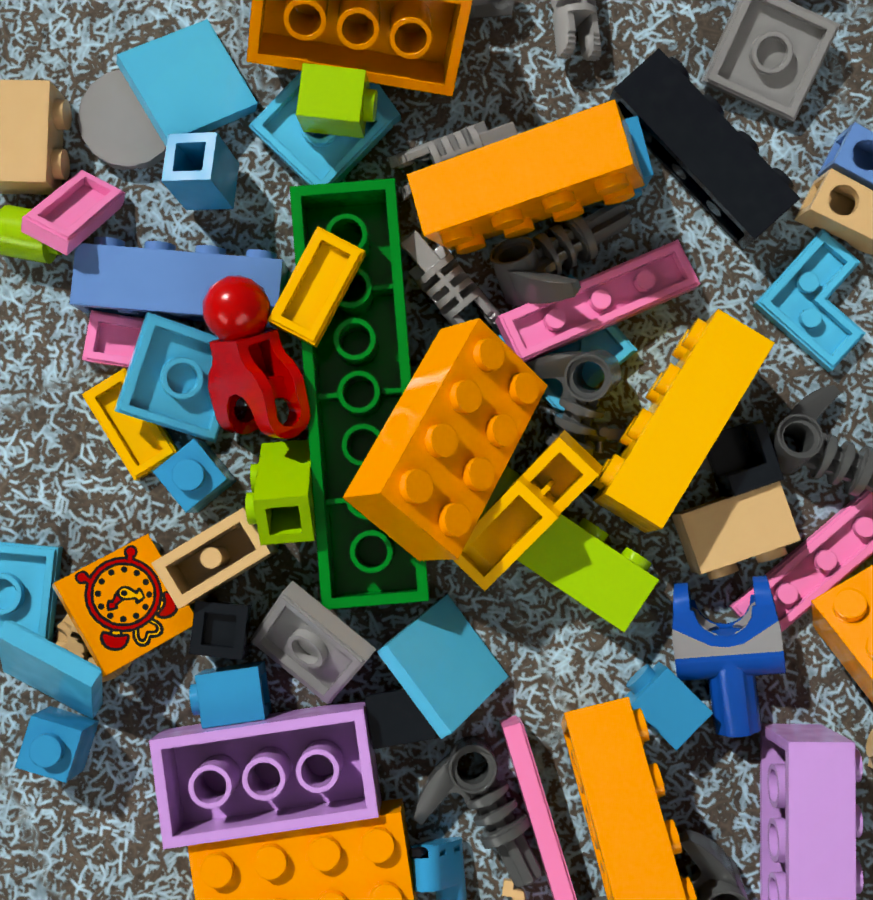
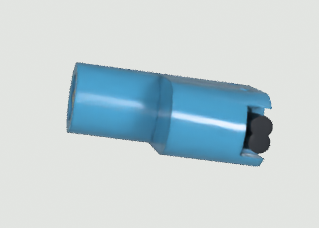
[409,837,467,900]

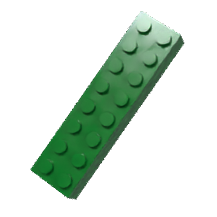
[290,178,430,609]

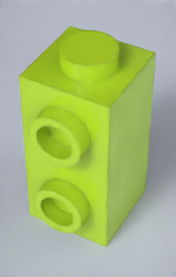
[245,439,316,545]

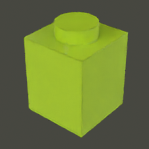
[296,63,378,138]

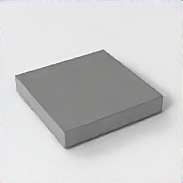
[700,0,840,122]
[250,580,376,704]

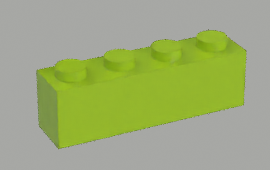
[480,466,659,633]

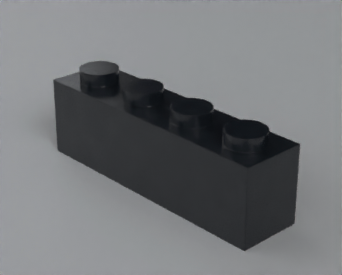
[608,48,800,250]

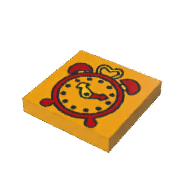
[52,534,194,677]

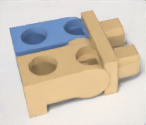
[794,122,873,257]

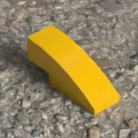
[453,430,603,591]

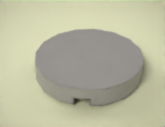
[77,69,166,170]

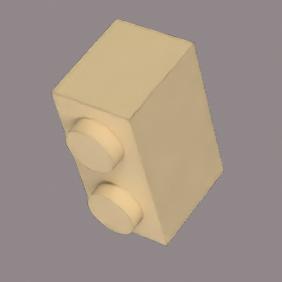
[0,80,72,195]
[671,481,801,580]
[151,507,279,609]

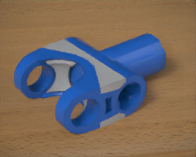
[672,575,786,737]

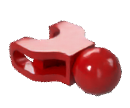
[203,275,310,439]

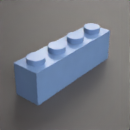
[70,237,289,328]

